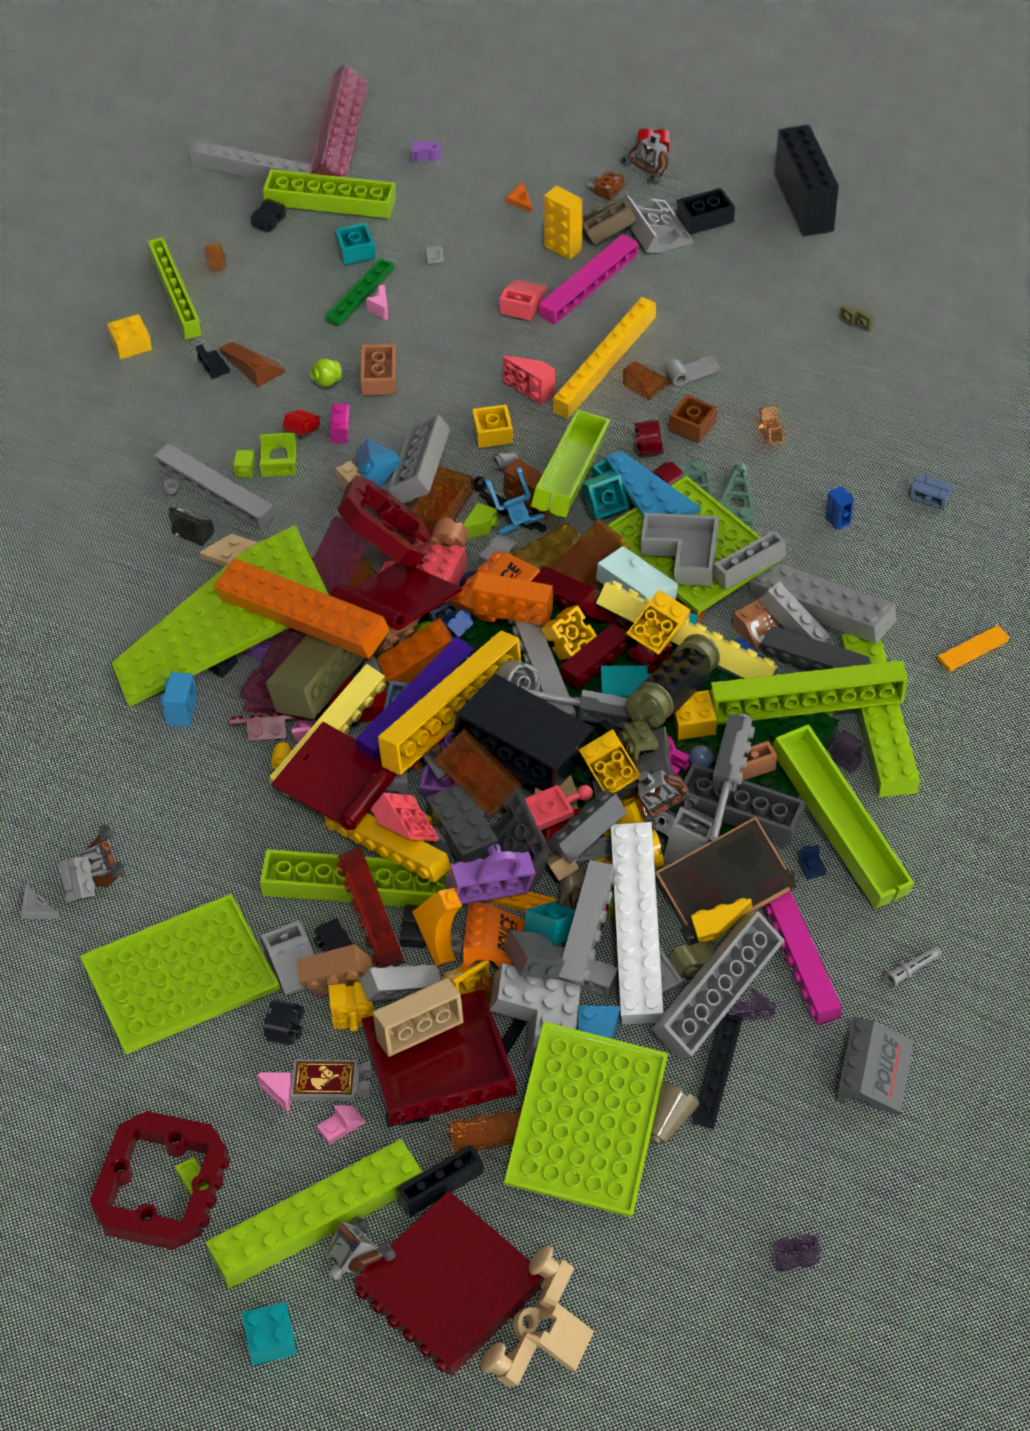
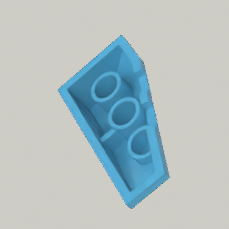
[356,438,402,487]

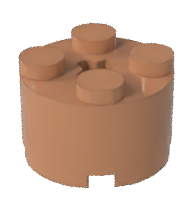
[429,518,469,547]

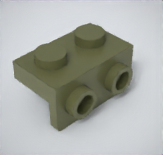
[620,721,659,761]

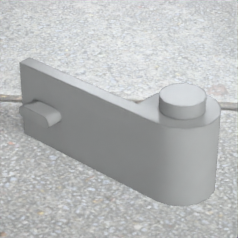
[665,354,721,386]

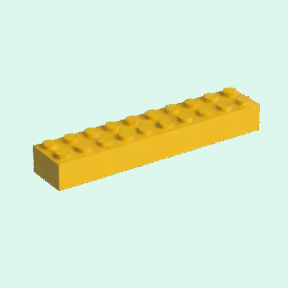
[378,630,522,775]

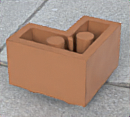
[741,741,777,780]

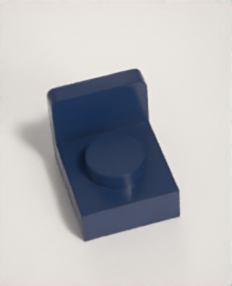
[798,845,826,880]

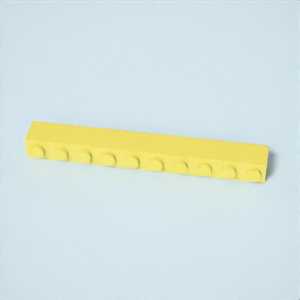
[596,581,778,679]

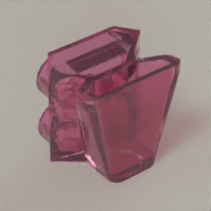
[239,668,282,714]

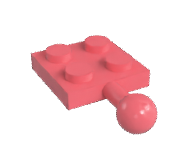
[524,785,593,830]

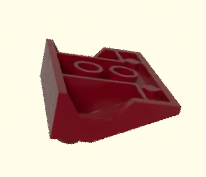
[531,565,617,625]

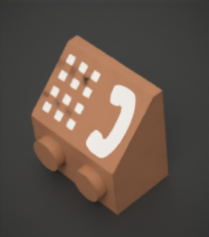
[733,596,785,650]

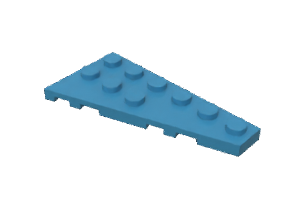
[605,451,701,519]

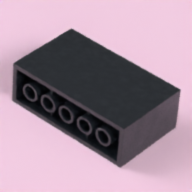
[774,124,839,237]
[452,673,594,791]

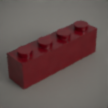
[561,623,629,690]

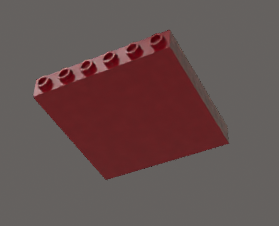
[361,990,517,1125]
[354,1191,545,1376]

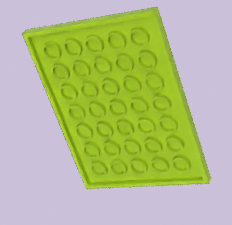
[603,476,782,615]
[80,893,280,1055]
[503,1021,668,1218]

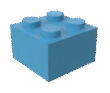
[160,672,198,728]

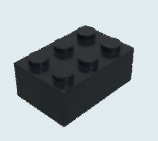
[676,187,735,235]

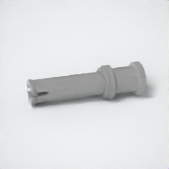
[884,945,942,988]

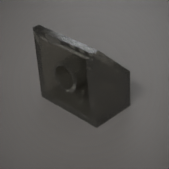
[168,507,214,547]

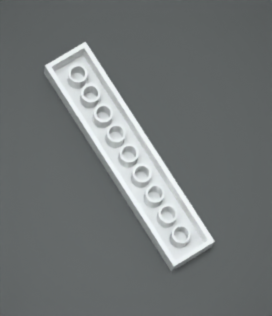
[611,822,664,1025]

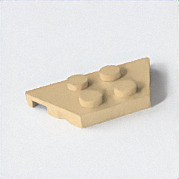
[200,534,258,566]

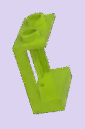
[260,433,297,477]

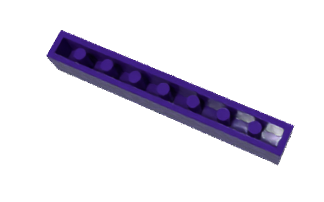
[356,636,474,761]

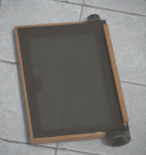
[655,817,799,945]

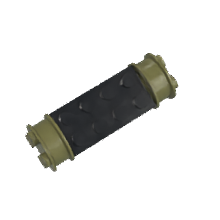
[626,634,720,729]

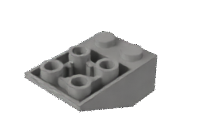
[663,806,722,874]
[261,921,314,996]

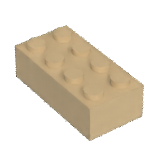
[373,978,464,1057]

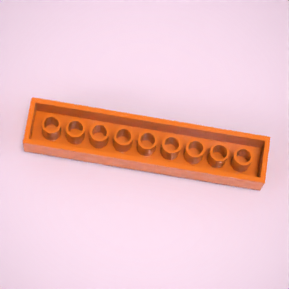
[213,558,390,659]

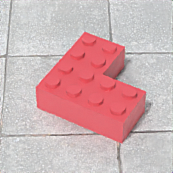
[380,544,468,603]

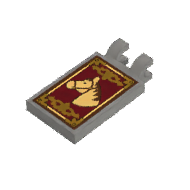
[290,1059,373,1101]

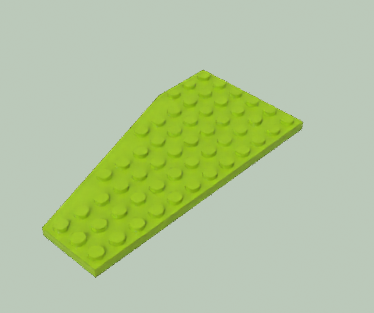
[111,525,329,707]

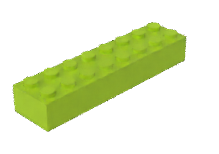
[263,169,397,219]

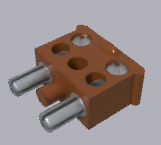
[587,171,625,201]

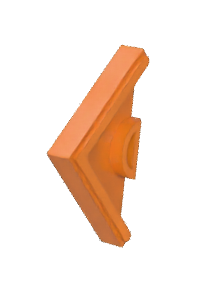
[506,182,532,212]

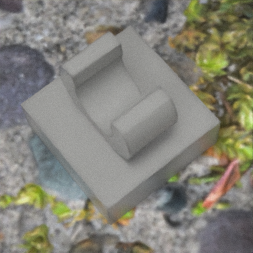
[425,244,444,264]

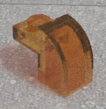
[204,243,227,272]
[759,405,787,446]

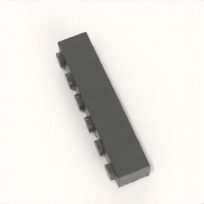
[761,626,872,670]

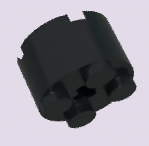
[263,999,305,1045]

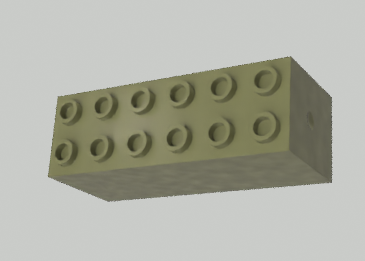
[266,634,364,719]

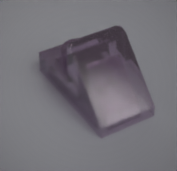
[732,988,776,1021]

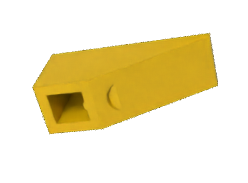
[691,898,752,943]

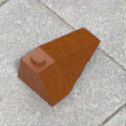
[219,341,285,387]

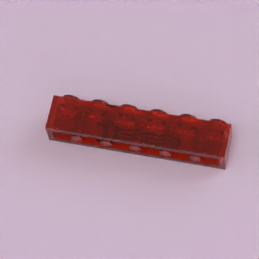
[337,847,406,968]

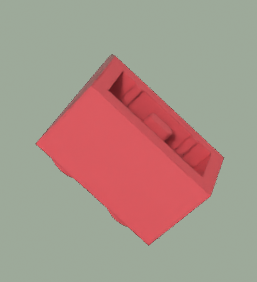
[500,280,548,321]
[503,355,555,405]
[371,793,440,841]

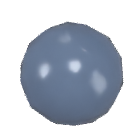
[689,745,714,768]

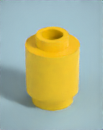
[271,742,292,770]

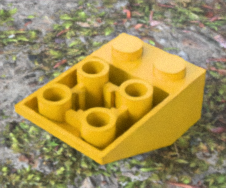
[626,589,691,655]
[579,729,640,793]

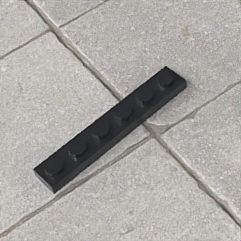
[693,1014,743,1129]

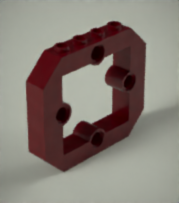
[337,475,431,569]
[90,1111,230,1250]

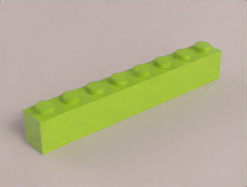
[147,237,202,340]

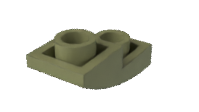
[839,305,875,332]

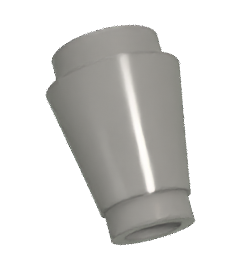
[492,452,519,471]

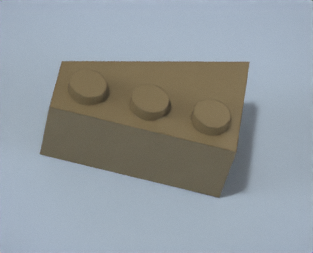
[582,198,637,245]

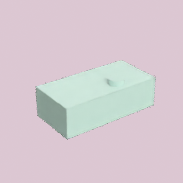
[596,546,678,600]

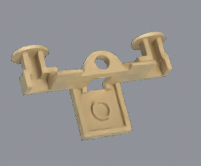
[481,1246,594,1387]

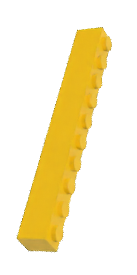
[553,297,656,419]

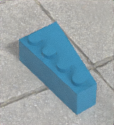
[578,1005,621,1039]

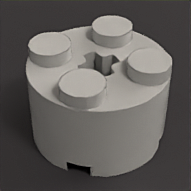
[497,660,541,691]

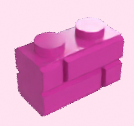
[330,404,351,443]

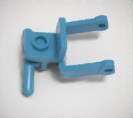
[485,467,545,536]

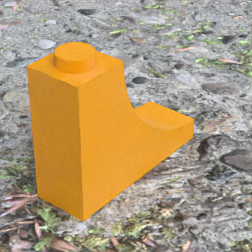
[412,888,462,967]

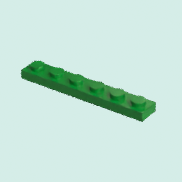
[325,258,395,327]

